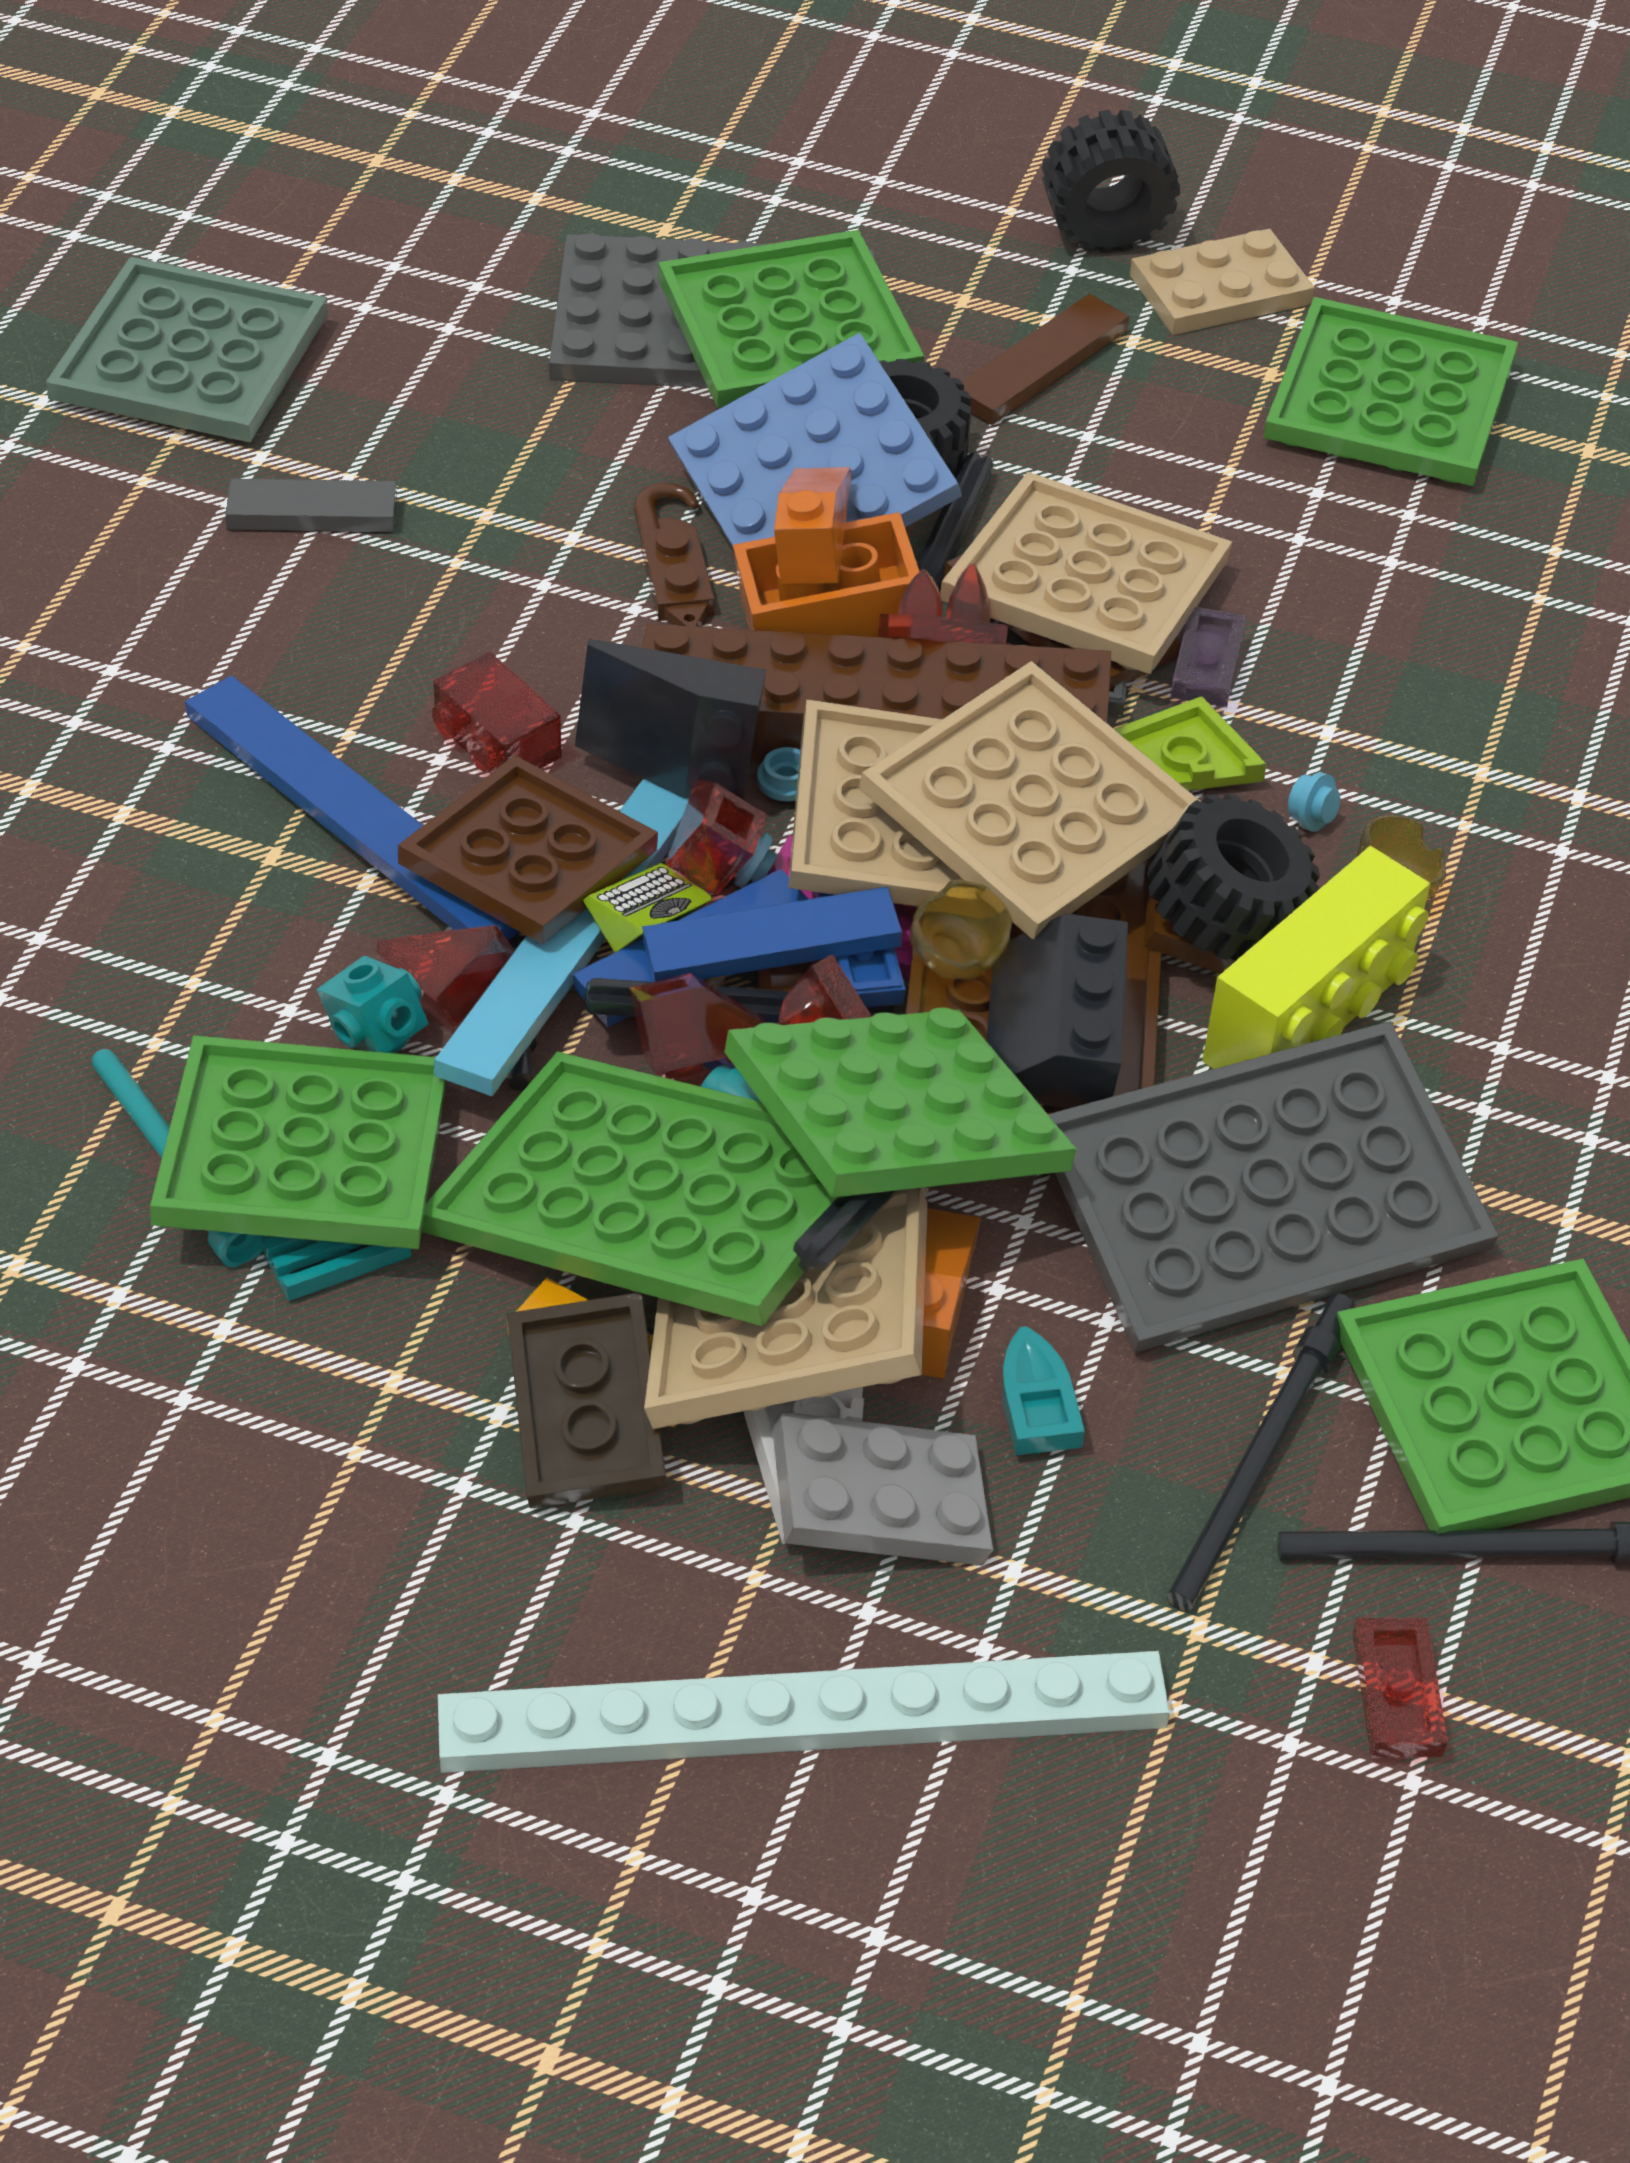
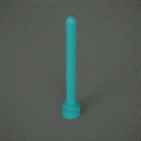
[92,1049,268,1267]

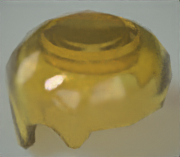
[1356,815,1446,902]
[910,879,1012,979]

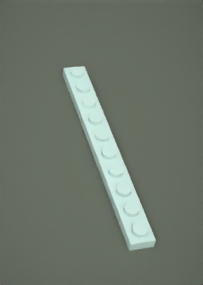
[438,1651,1170,1773]

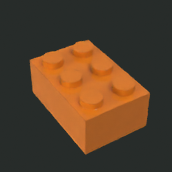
[733,512,928,639]

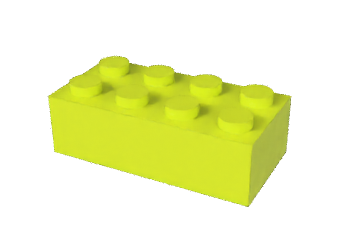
[1202,846,1430,1069]

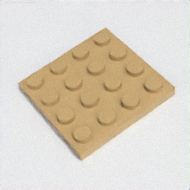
[939,472,1232,675]
[859,661,1201,939]
[788,700,1010,920]
[644,1188,927,1429]

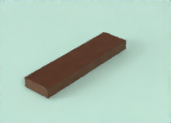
[961,293,1130,425]

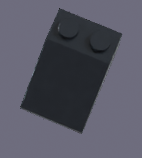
[575,639,766,808]

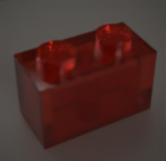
[432,652,562,774]

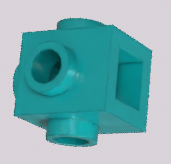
[316,955,429,1053]

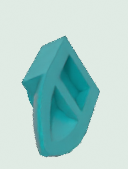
[1002,1326,1085,1456]

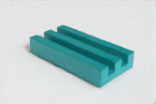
[262,1236,412,1302]

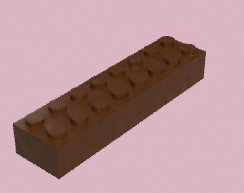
[642,624,1111,762]

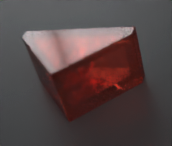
[377,925,515,1027]

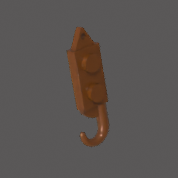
[634,483,714,627]

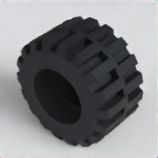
[1042,110,1180,253]
[879,359,971,479]
[1147,794,1320,960]

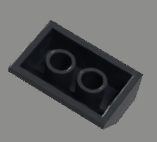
[986,913,1128,1108]

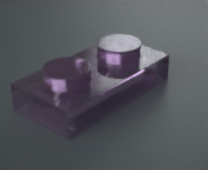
[1170,607,1246,708]

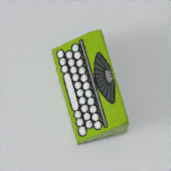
[583,863,713,952]

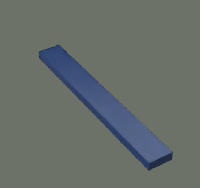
[185,675,521,955]

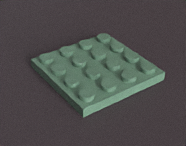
[46,256,328,442]

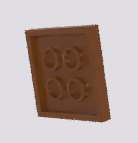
[398,755,658,944]

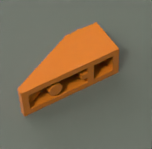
[774,467,851,584]
[922,1208,981,1379]

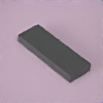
[225,478,397,532]

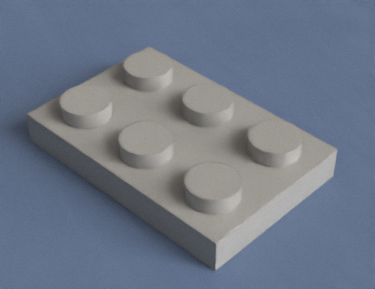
[772,1411,993,1565]

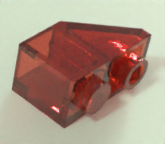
[665,779,767,896]
[630,973,768,1078]

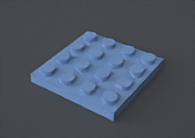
[668,333,962,549]

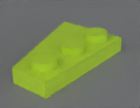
[1114,696,1266,791]

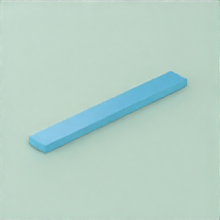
[434,778,704,1096]

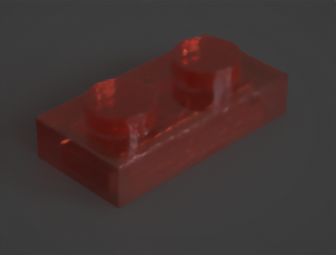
[1352,1618,1448,1758]

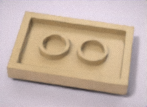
[1130,229,1315,335]

